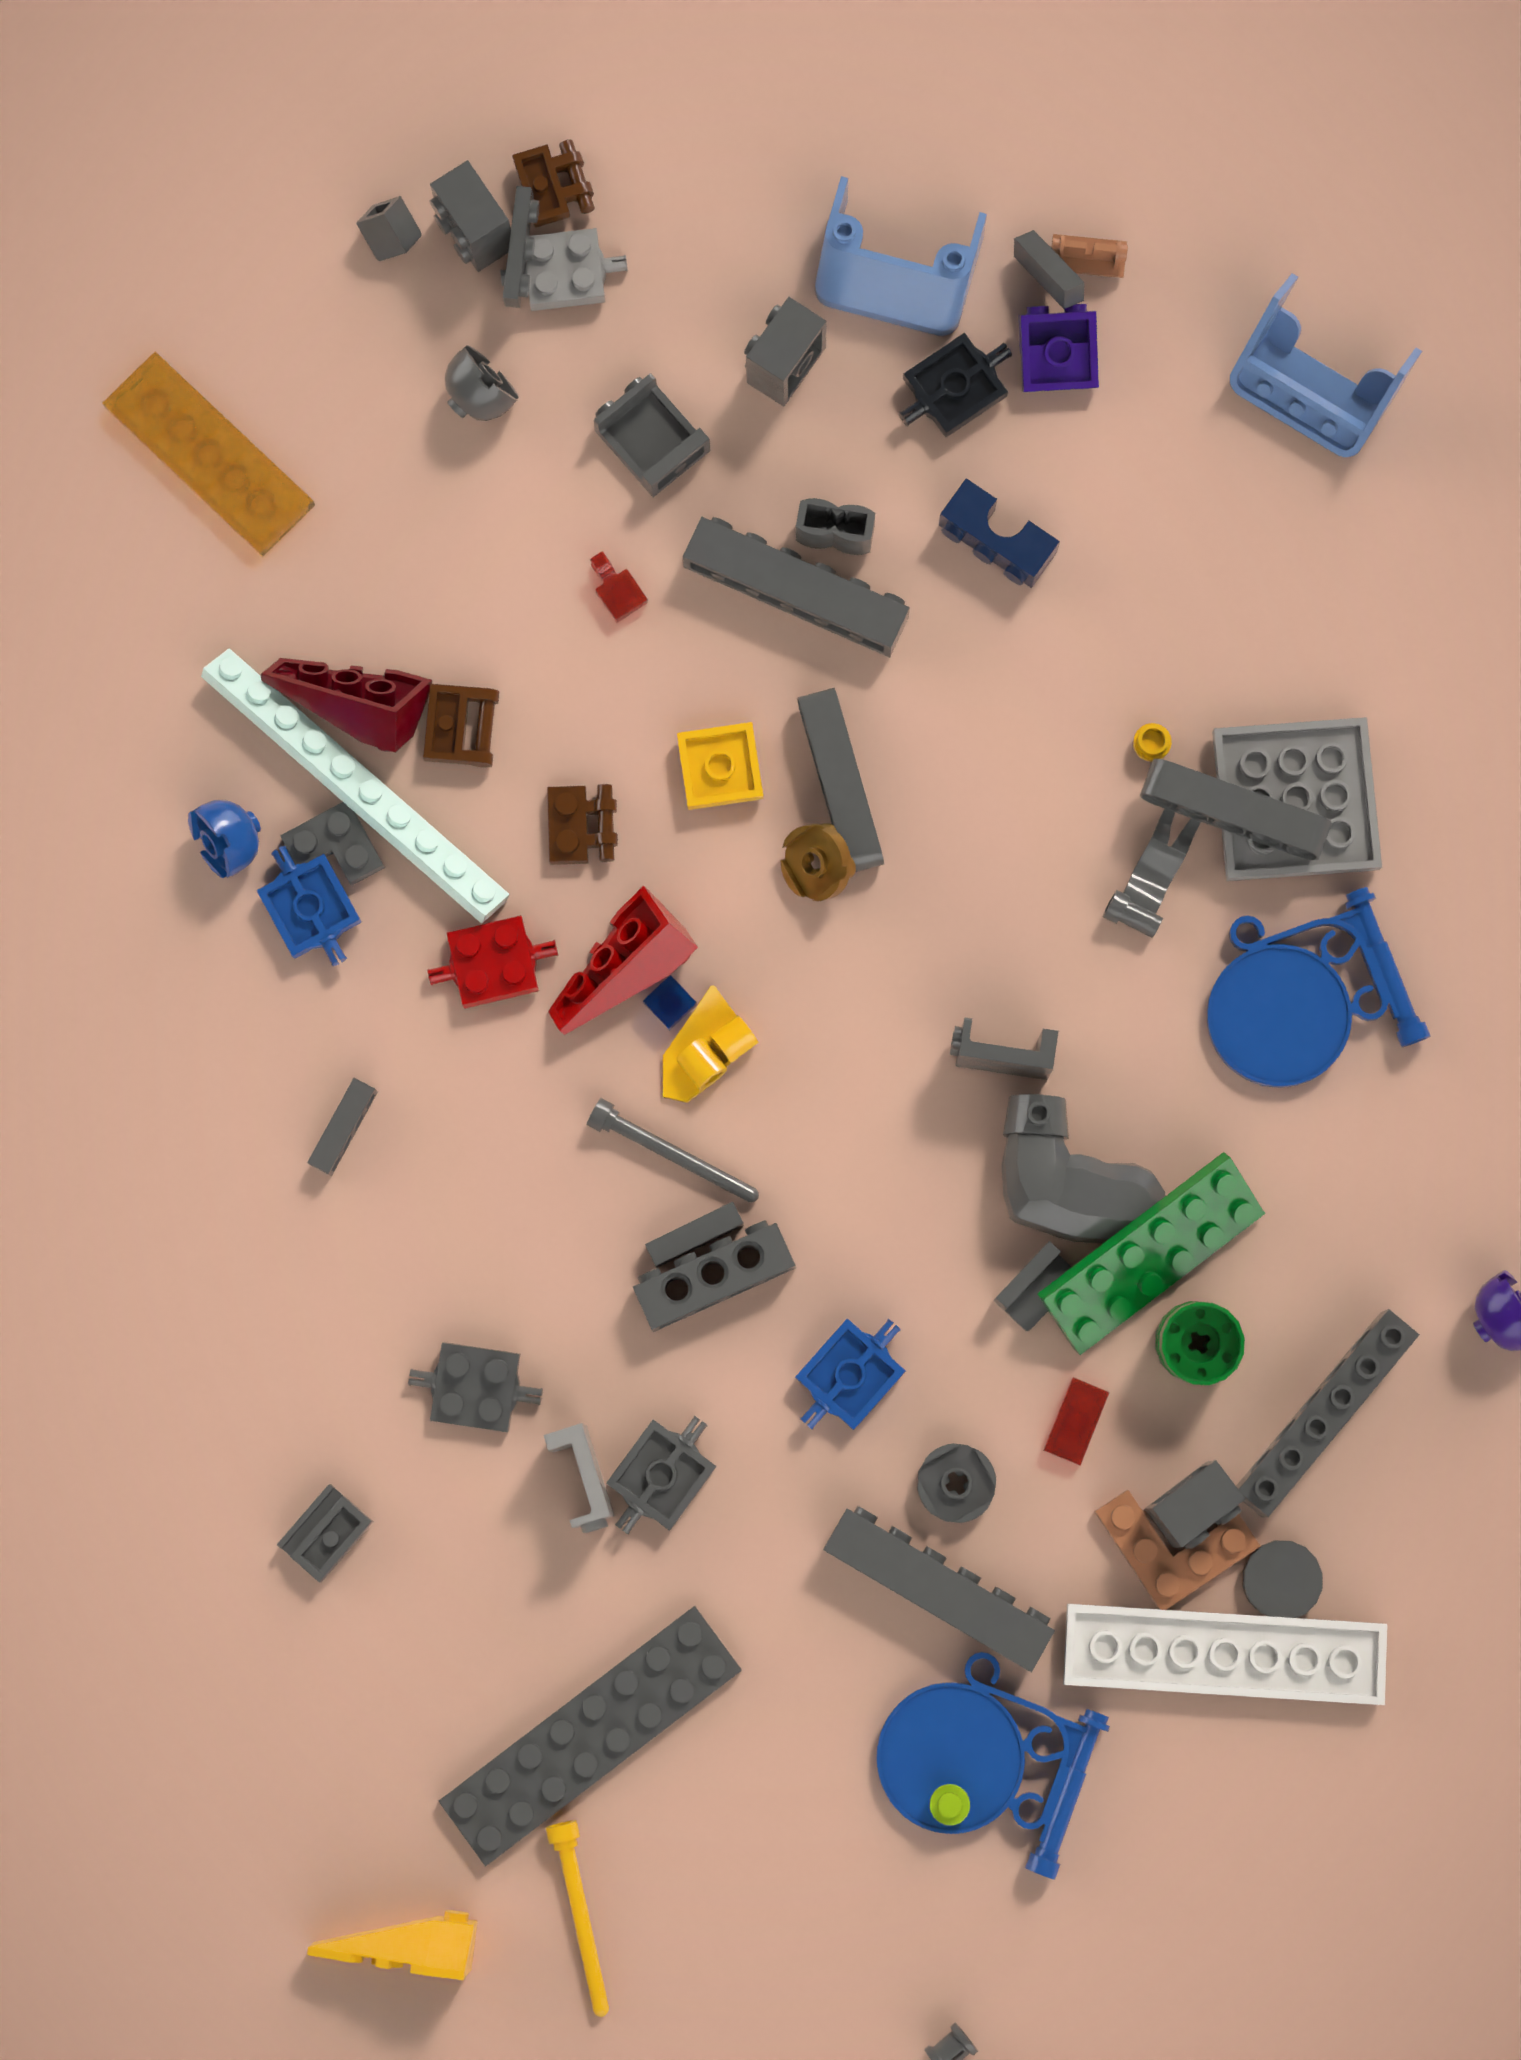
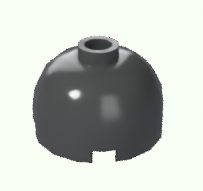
[445,345,519,421]

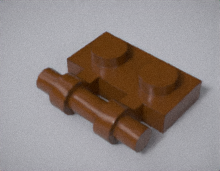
[512,140,595,228]
[547,784,618,865]

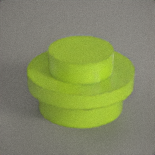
[930,1784,970,1826]

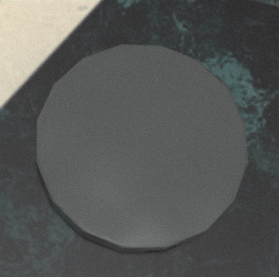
[1243,1540,1323,1618]

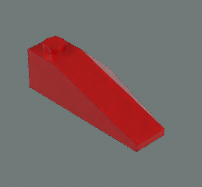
[548,885,698,1035]

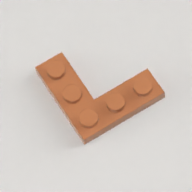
[1094,1490,1261,1610]

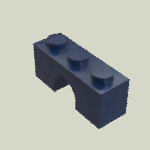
[939,478,1060,588]

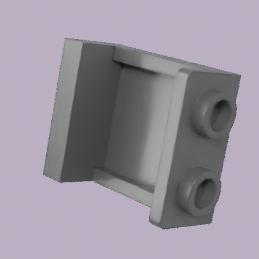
[593,373,711,497]
[950,1017,1059,1080]

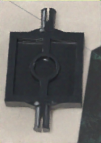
[898,333,1012,437]

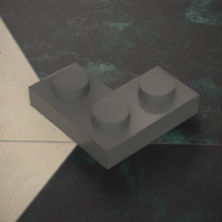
[280,802,385,886]

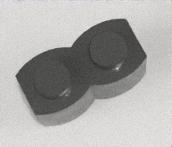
[796,498,876,555]

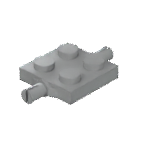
[500,228,628,311]

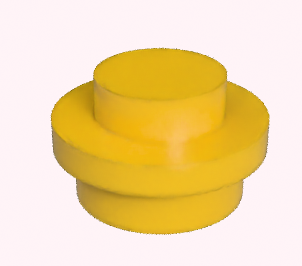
[1133,723,1172,762]

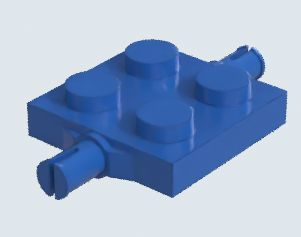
[256,846,362,966]
[795,1318,906,1430]

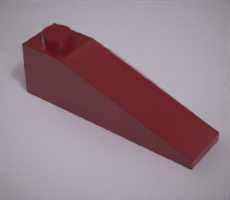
[261,658,432,753]

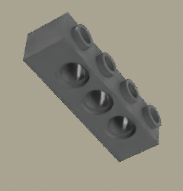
[633,1220,796,1332]

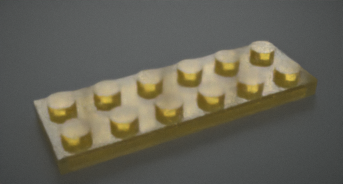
[102,351,315,557]

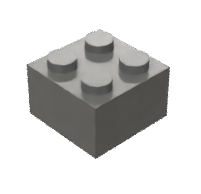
[429,160,511,272]
[744,297,827,407]
[1144,1460,1245,1549]

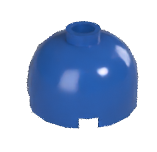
[188,800,261,878]

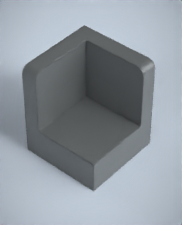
[356,196,422,261]

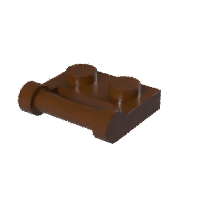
[423,684,500,768]

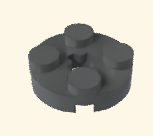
[917,1443,996,1523]

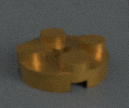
[781,823,856,901]

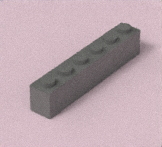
[683,516,910,658]
[823,1506,1055,1673]

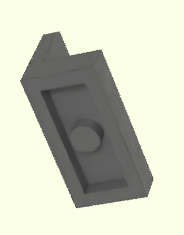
[993,1241,1072,1331]

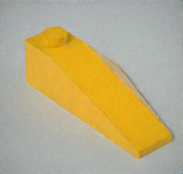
[307,1910,478,1980]

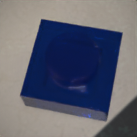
[643,975,697,1031]

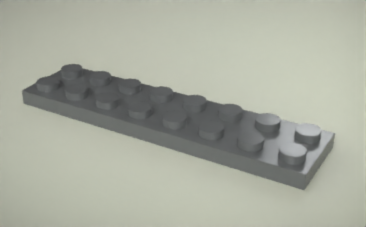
[439,1606,742,1867]

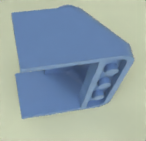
[815,176,987,336]
[1230,273,1422,457]

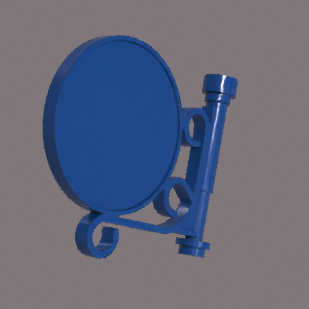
[1207,887,1431,1088]
[877,1652,1110,1880]

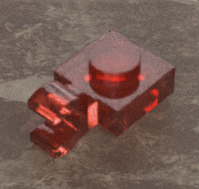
[590,551,648,623]

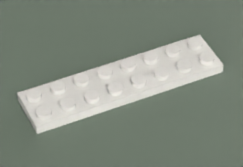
[1063,1604,1387,1705]

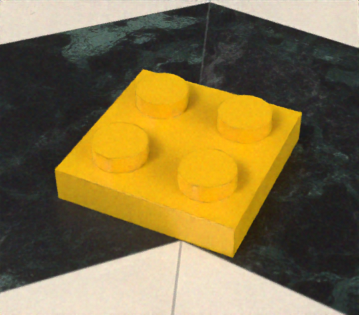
[677,722,764,810]

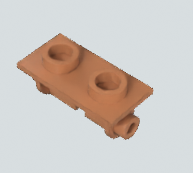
[1051,234,1128,278]

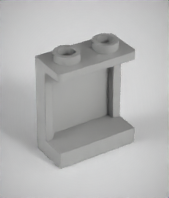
[544,1423,614,1533]

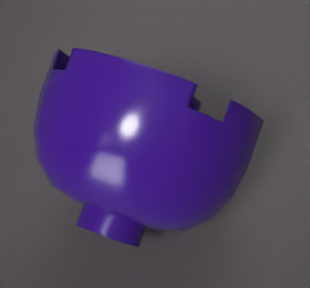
[1473,1270,1521,1351]

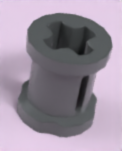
[924,2023,978,2060]

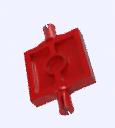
[427,915,559,1009]

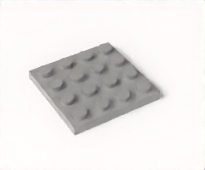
[1212,717,1382,881]

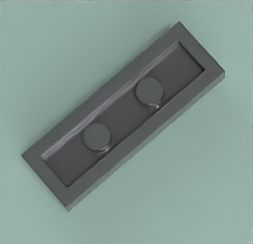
[503,186,540,308]

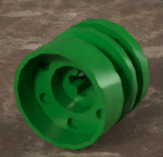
[1155,1301,1245,1385]

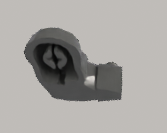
[1002,1094,1166,1244]

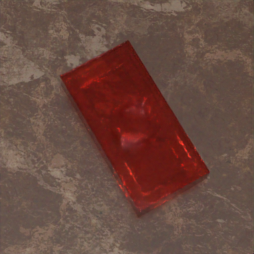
[1043,1377,1110,1466]

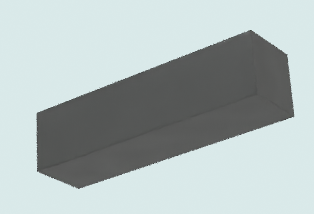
[1014,230,1084,309]
[307,1078,378,1177]
[645,1202,744,1268]

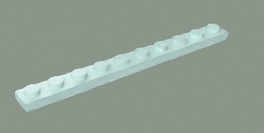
[201,648,510,924]

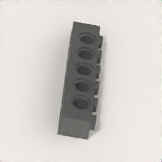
[1236,1309,1420,1517]

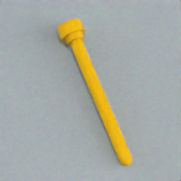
[545,1820,609,2017]

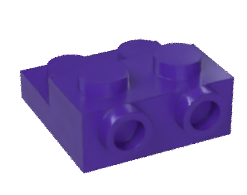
[1018,304,1099,392]

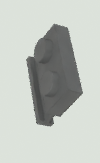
[277,1484,374,1583]

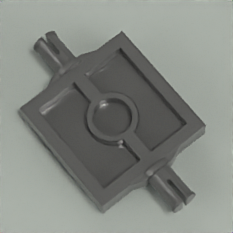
[408,1342,543,1432]
[606,1415,717,1535]

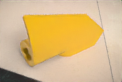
[663,985,759,1103]

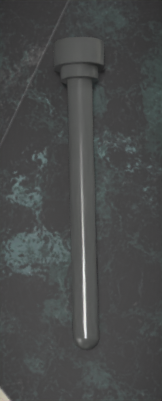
[586,1098,759,1203]

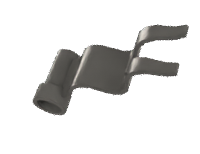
[1102,809,1201,938]

